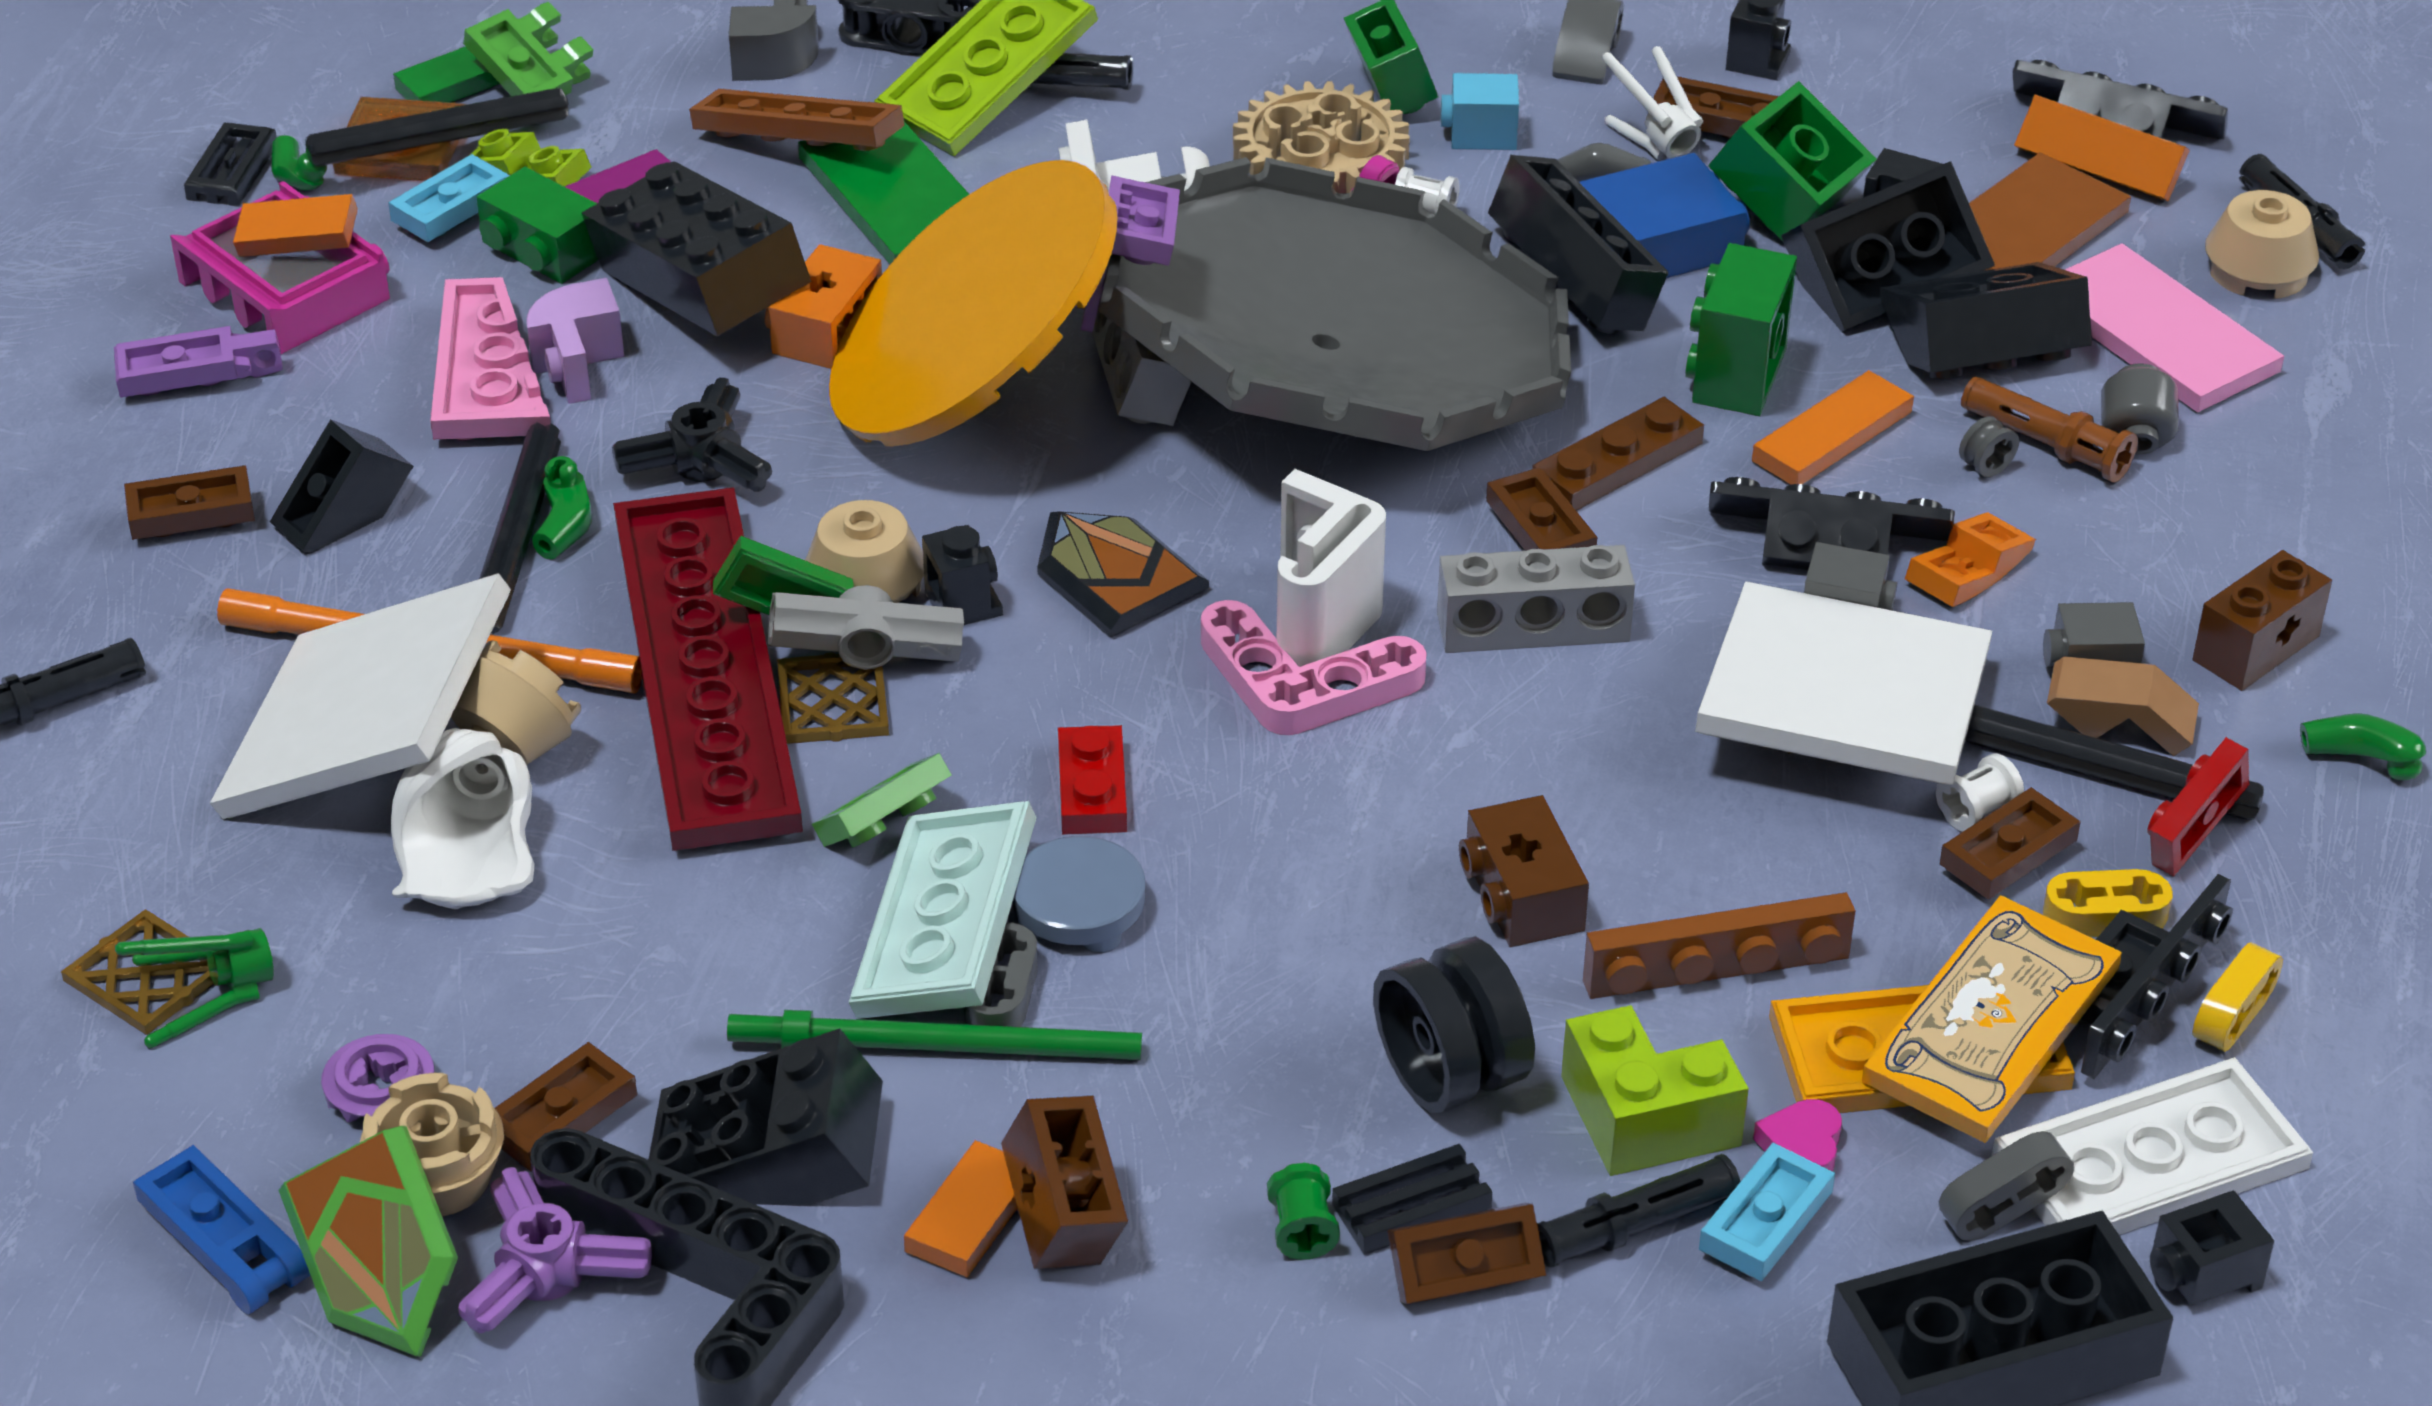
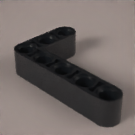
[530,1128,844,1406]

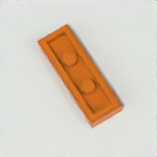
[2014,95,2190,202]
[1752,370,1914,485]

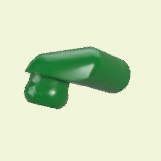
[271,135,327,191]

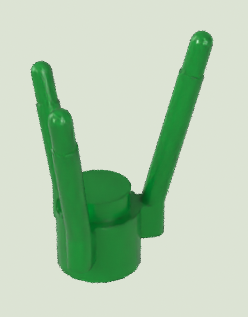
[115,928,274,1048]

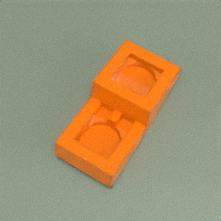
[1905,512,2036,607]

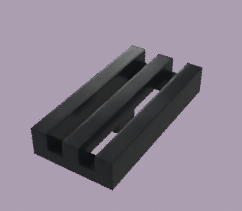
[184,122,277,207]
[1332,1143,1493,1254]

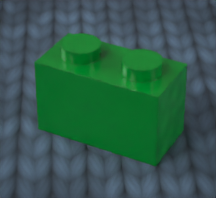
[1343,0,1439,114]
[476,166,598,284]

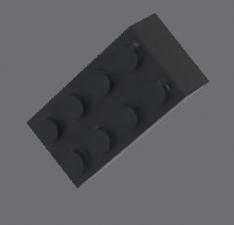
[581,161,811,336]
[1827,1210,2174,1406]

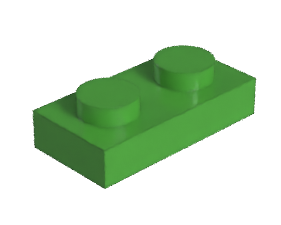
[811,753,952,848]

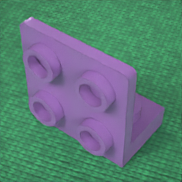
[1074,175,1180,332]

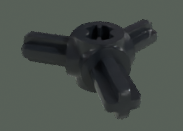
[612,377,772,492]

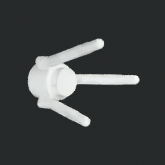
[1602,46,1703,161]

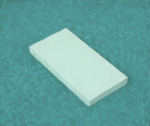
[848,801,1037,1019]

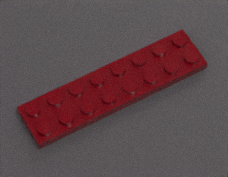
[613,487,803,851]

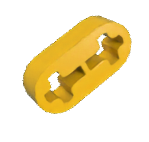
[2042,869,2173,937]
[2192,942,2283,1052]

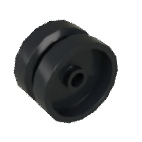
[1373,936,1535,1113]

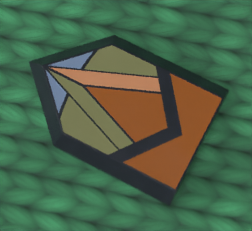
[1037,511,1209,637]

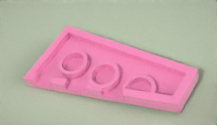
[430,277,551,440]

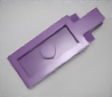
[114,326,283,398]

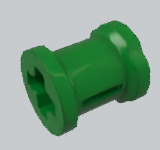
[1267,1163,1340,1260]

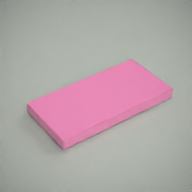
[2065,243,2284,413]

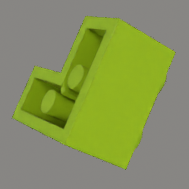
[1561,1005,1749,1176]

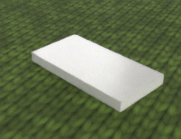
[1992,1057,2314,1235]

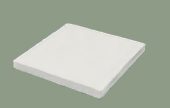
[210,573,511,819]
[1695,581,1992,785]

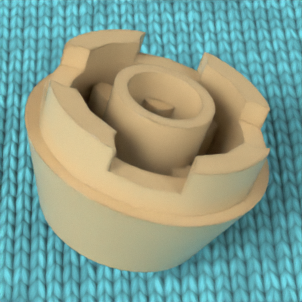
[2205,190,2319,299]
[805,500,924,603]
[451,640,581,765]
[360,1073,504,1216]

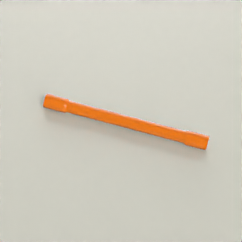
[217,588,642,694]

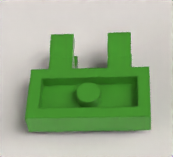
[463,1,594,96]

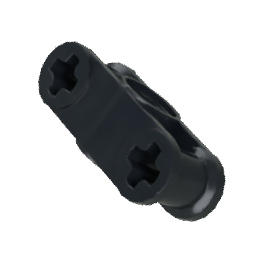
[837,0,981,54]

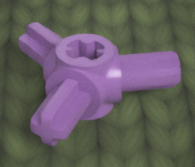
[458,1167,652,1334]

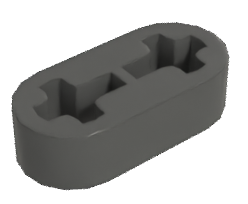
[964,923,1038,1027]
[1938,1131,2075,1241]

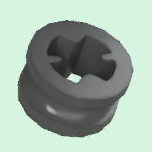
[1959,416,2019,477]

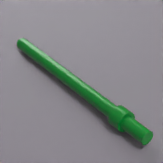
[727,1009,1142,1060]

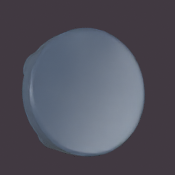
[1012,836,1145,953]

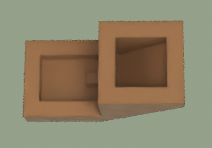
[2047,656,2199,756]

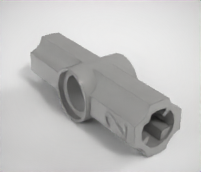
[768,585,964,669]

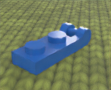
[133,1145,311,1315]

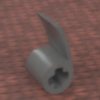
[1552,0,1624,84]

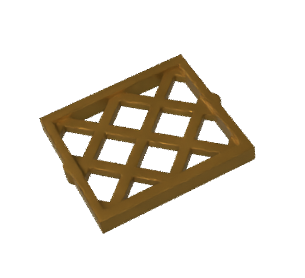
[777,653,889,744]
[61,909,214,1035]

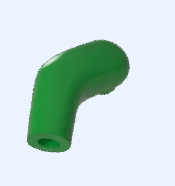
[532,456,592,560]
[2300,713,2427,780]

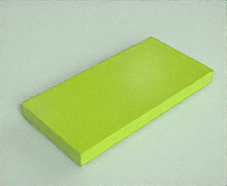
[874,0,1098,156]

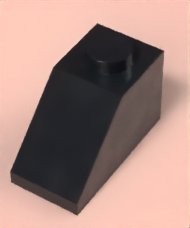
[269,419,414,554]

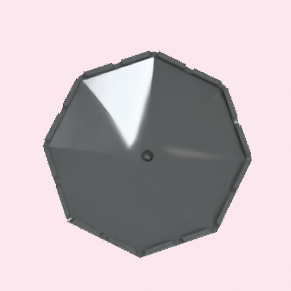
[1099,157,1571,451]

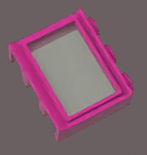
[170,181,390,354]

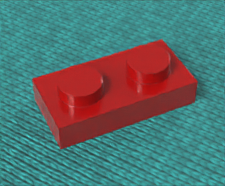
[1058,725,1127,835]
[2147,737,2249,877]

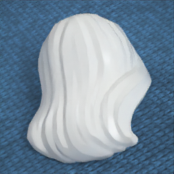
[391,728,535,910]

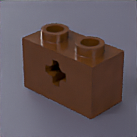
[2192,550,2332,691]
[1459,795,1589,947]
[1001,1095,1128,1269]

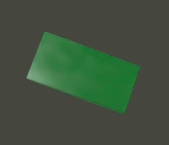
[798,121,969,264]

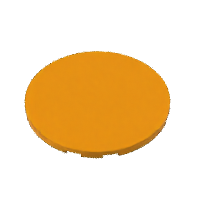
[829,160,1118,447]

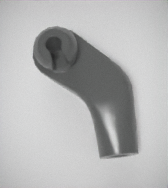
[1557,142,1651,182]

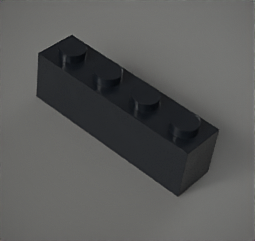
[1488,155,1669,334]

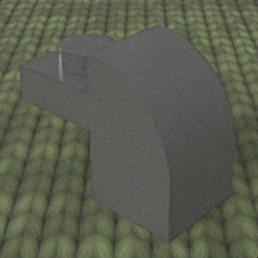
[729,0,819,81]

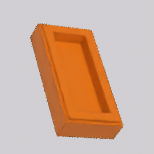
[233,194,358,257]
[904,1140,1018,1278]

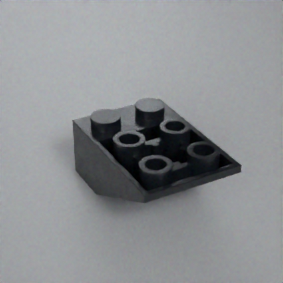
[648,1028,883,1206]

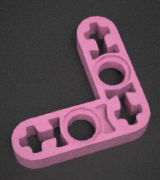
[1201,600,1427,735]

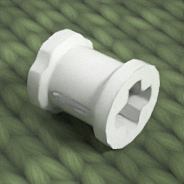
[1395,167,1459,214]
[1936,753,2024,832]

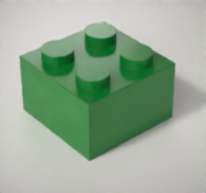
[1708,81,1877,241]
[1685,243,1797,416]

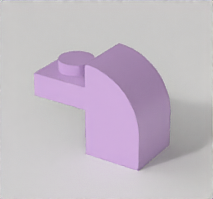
[527,278,624,404]

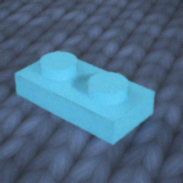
[388,154,509,242]
[1699,1143,1835,1282]

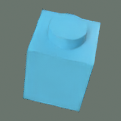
[1441,73,1519,150]

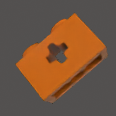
[765,244,882,369]

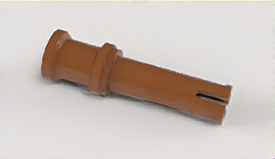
[1961,377,2138,483]

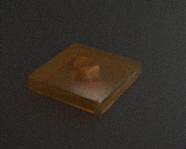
[333,96,466,181]

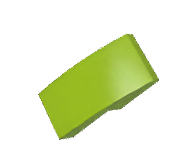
[470,129,592,186]

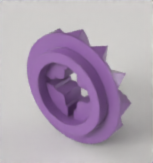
[321,1034,435,1123]

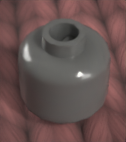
[2101,363,2179,455]

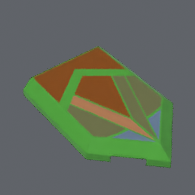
[278,1126,458,1357]

